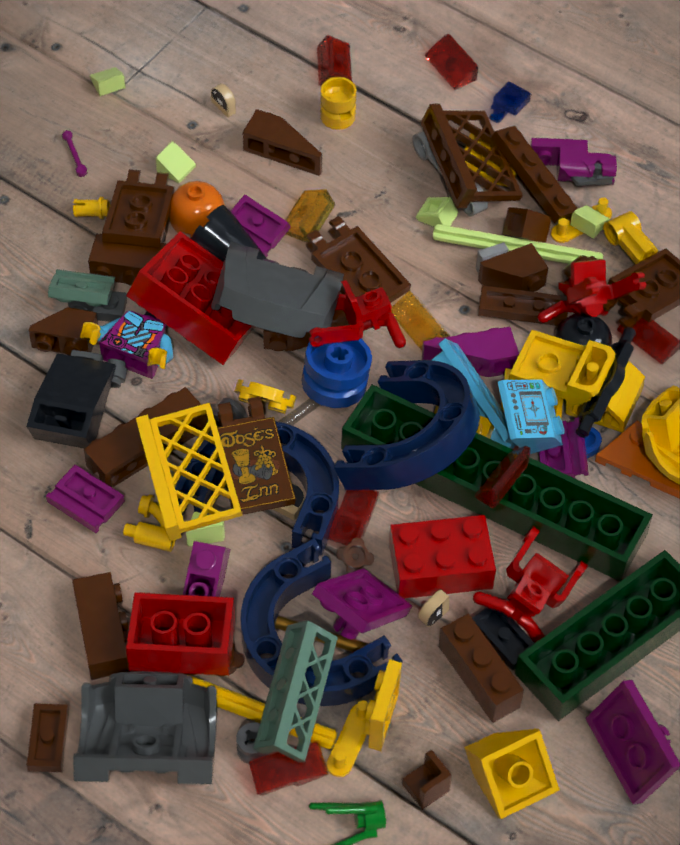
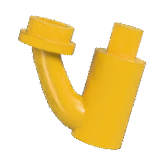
[123,494,176,552]

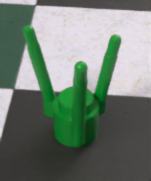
[309,801,386,845]

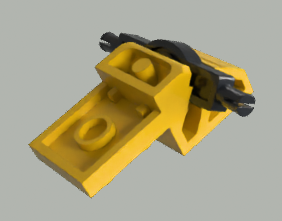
[509,327,645,438]

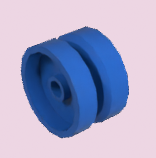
[301,336,372,408]

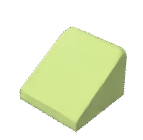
[90,67,125,96]
[156,141,196,183]
[416,197,458,227]
[570,205,610,239]
[186,512,225,546]

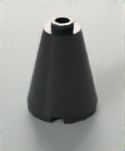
[191,205,267,262]

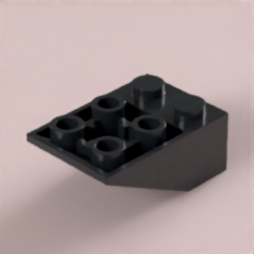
[26,353,116,449]

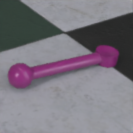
[62,130,87,177]

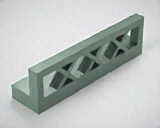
[253,620,338,762]

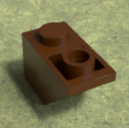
[29,307,98,356]

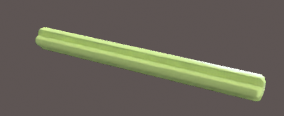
[433,224,603,264]

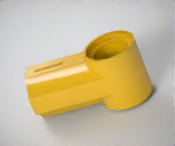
[603,211,658,264]

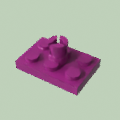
[312,568,413,639]
[585,680,680,805]

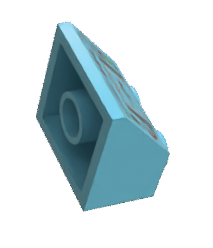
[498,379,565,455]

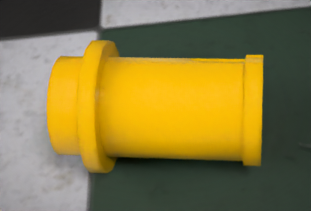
[73,197,110,219]

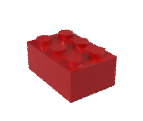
[389,515,496,599]
[126,592,236,676]

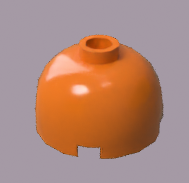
[169,181,225,237]

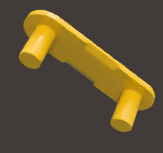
[551,198,612,243]
[327,700,368,777]

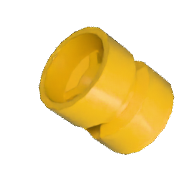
[320,77,357,130]

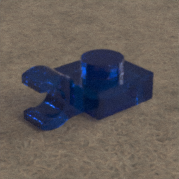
[489,81,531,123]

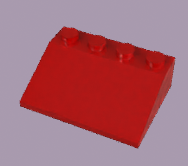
[126,231,255,365]

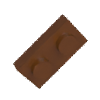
[27,703,69,772]

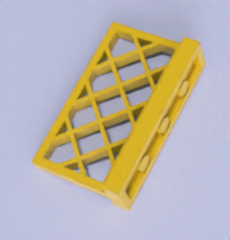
[136,403,243,541]

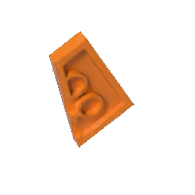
[595,420,680,499]

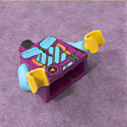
[80,311,173,379]

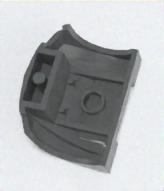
[211,242,344,338]
[73,671,217,784]

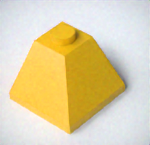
[464,728,560,819]

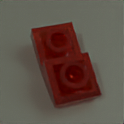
[327,490,380,546]
[249,742,328,796]

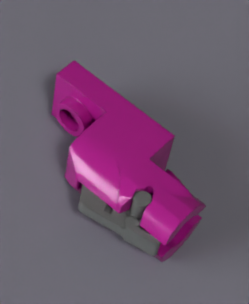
[530,138,617,186]

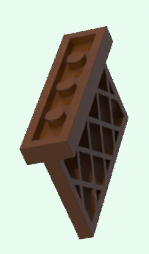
[420,104,523,208]

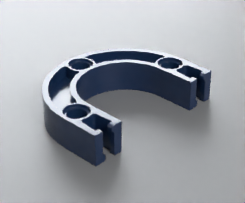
[334,360,480,490]
[175,421,339,556]
[240,538,403,706]

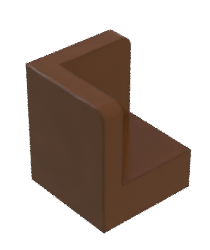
[502,207,552,243]
[402,750,452,810]

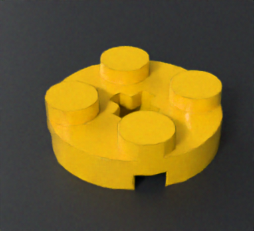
[234,379,296,414]

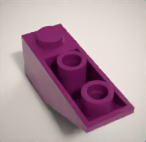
[422,327,519,377]
[182,541,231,597]

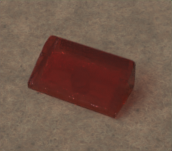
[425,33,478,90]
[317,35,352,86]
[616,318,680,365]
[475,446,531,508]

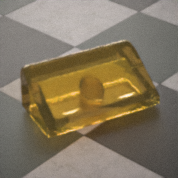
[286,189,335,242]
[391,291,451,350]

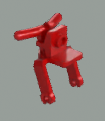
[537,259,646,323]
[309,279,406,348]
[473,526,588,643]

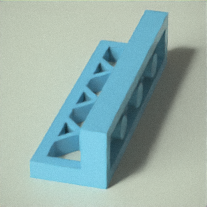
[432,338,517,449]

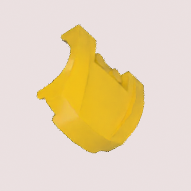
[641,385,680,485]

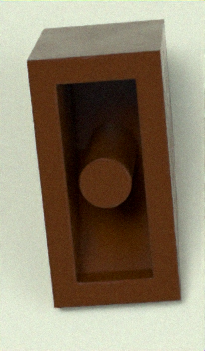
[478,243,549,292]

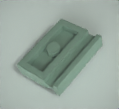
[48,269,115,306]

